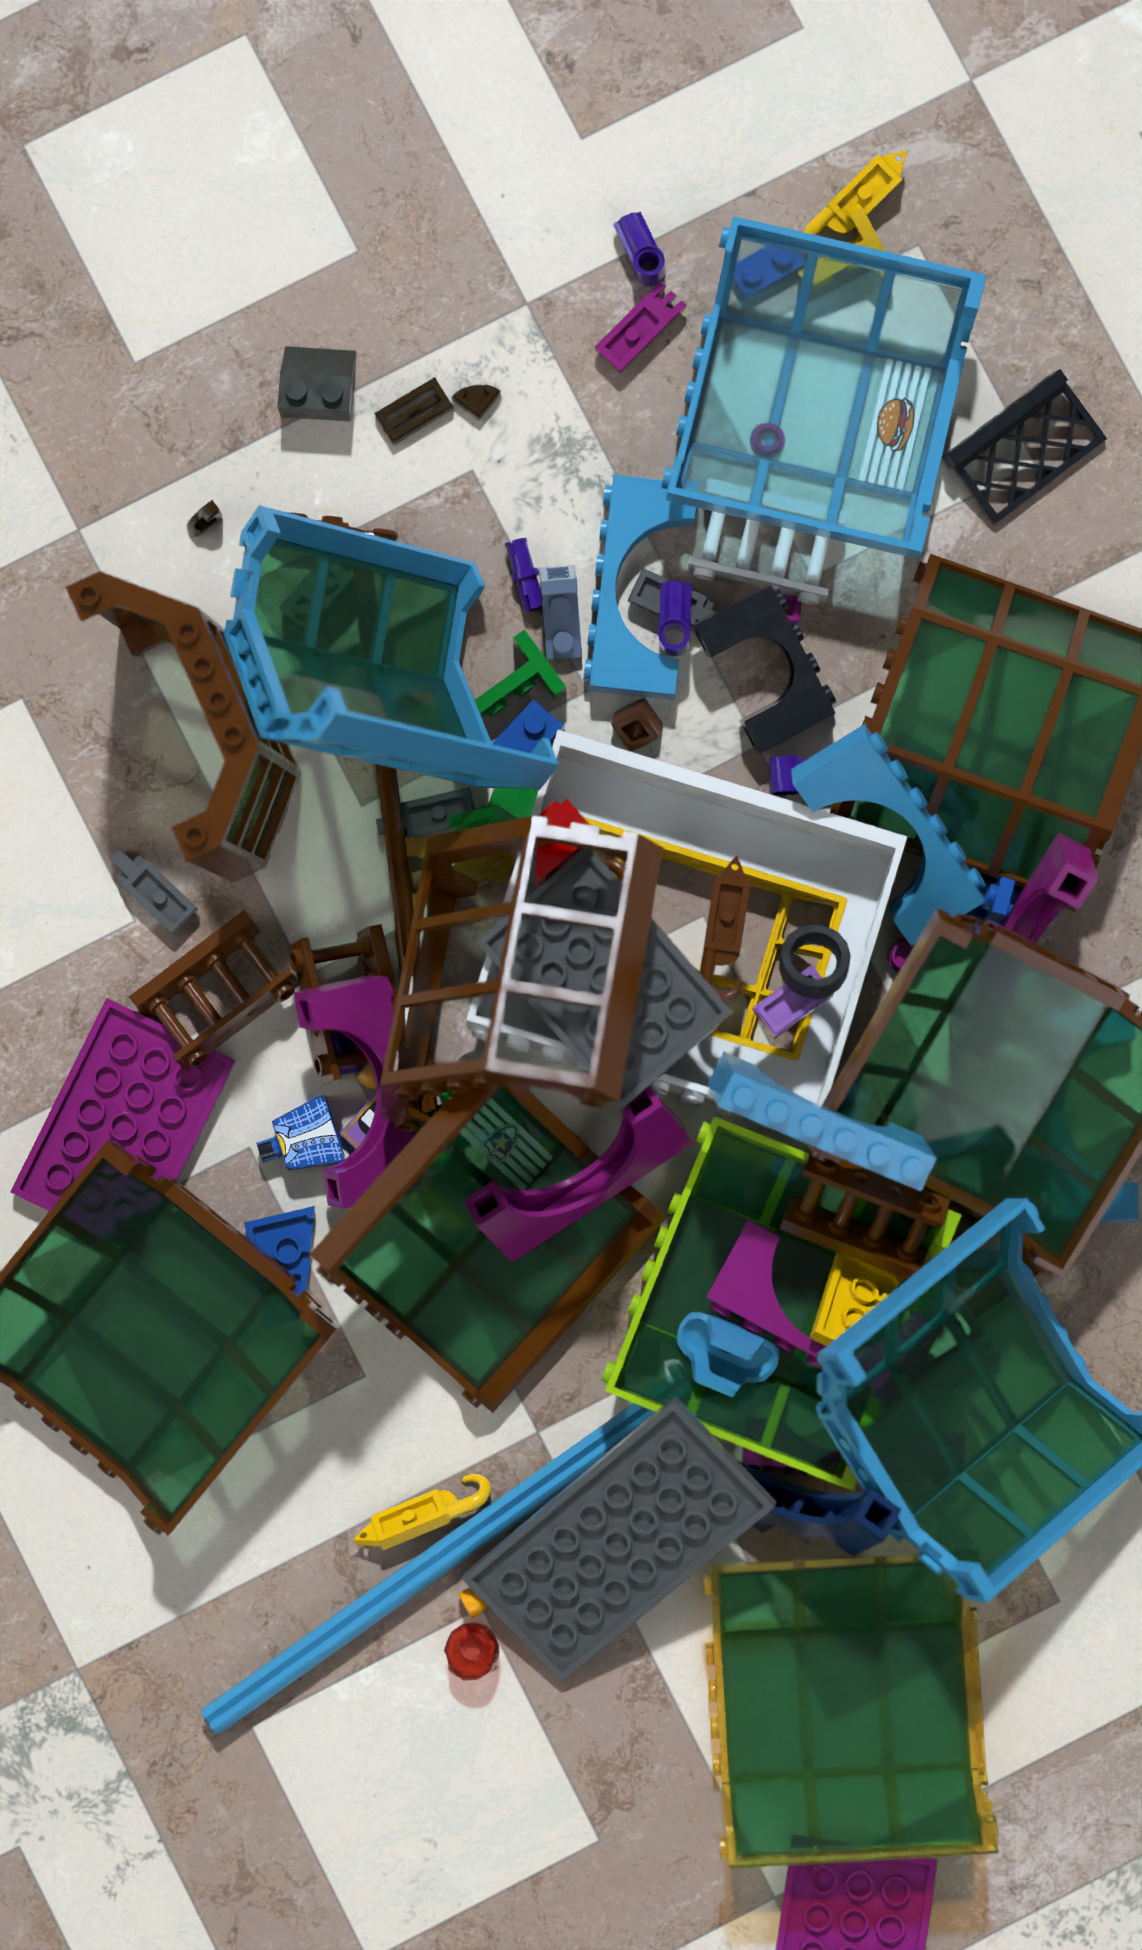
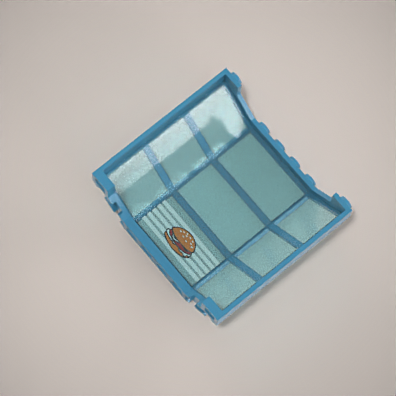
[661,216,987,559]

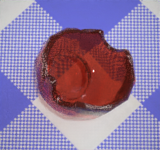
[444,1622,500,1681]

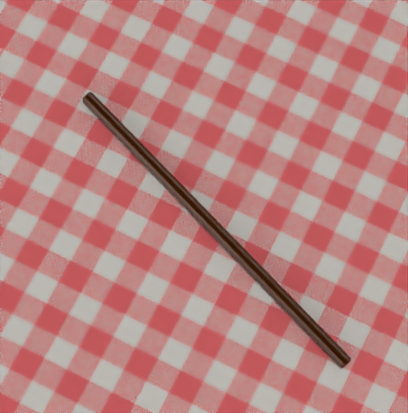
[351,567,438,1113]

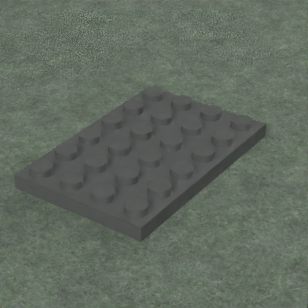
[477,848,734,1110]

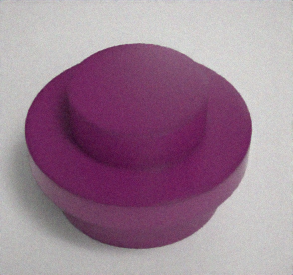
[887,938,915,973]

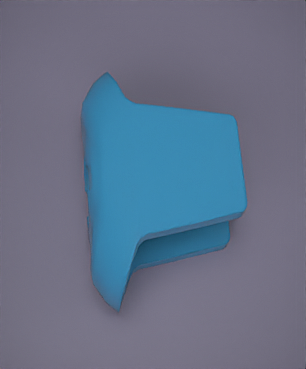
[677,1312,780,1397]

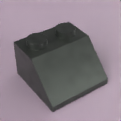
[278,346,356,422]

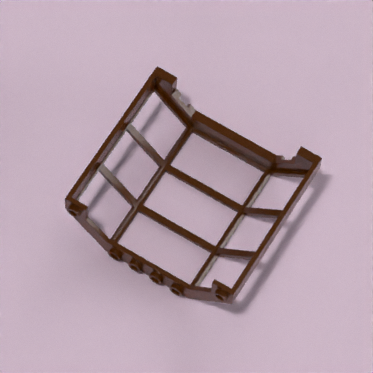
[380,816,663,1132]

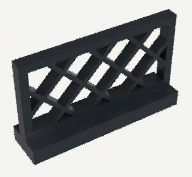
[942,369,1107,524]

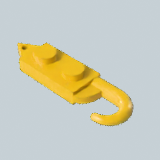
[803,150,907,258]
[354,1474,491,1551]

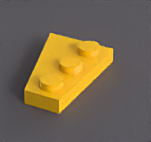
[810,1252,904,1346]

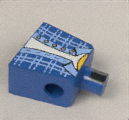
[256,1095,346,1171]

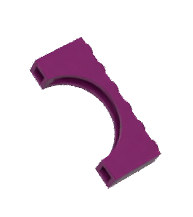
[950,832,1098,1060]
[294,975,421,1209]
[463,1085,694,1262]
[706,1220,942,1406]

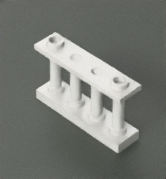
[687,481,847,605]

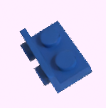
[492,699,565,753]

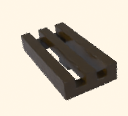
[374,377,454,446]

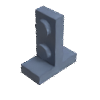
[540,565,582,660]

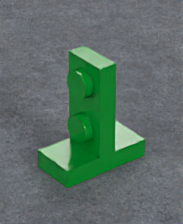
[475,629,567,718]

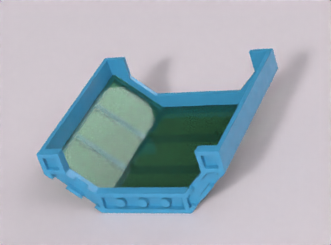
[224,505,559,790]
[817,1198,1142,1603]

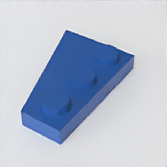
[244,1206,315,1329]

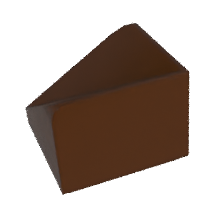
[611,697,663,751]

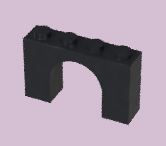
[691,585,837,753]

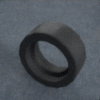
[779,924,851,999]

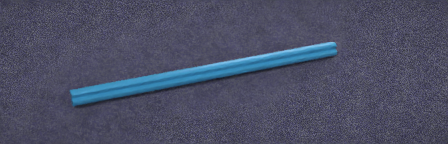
[200,1371,692,1735]

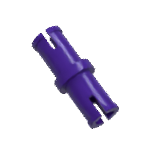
[505,538,543,613]

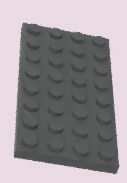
[462,1396,776,1682]

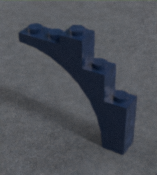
[737,1460,902,1557]

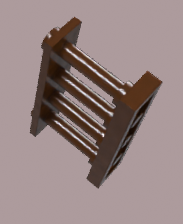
[129,910,299,1071]
[289,924,398,1085]
[779,1153,950,1279]

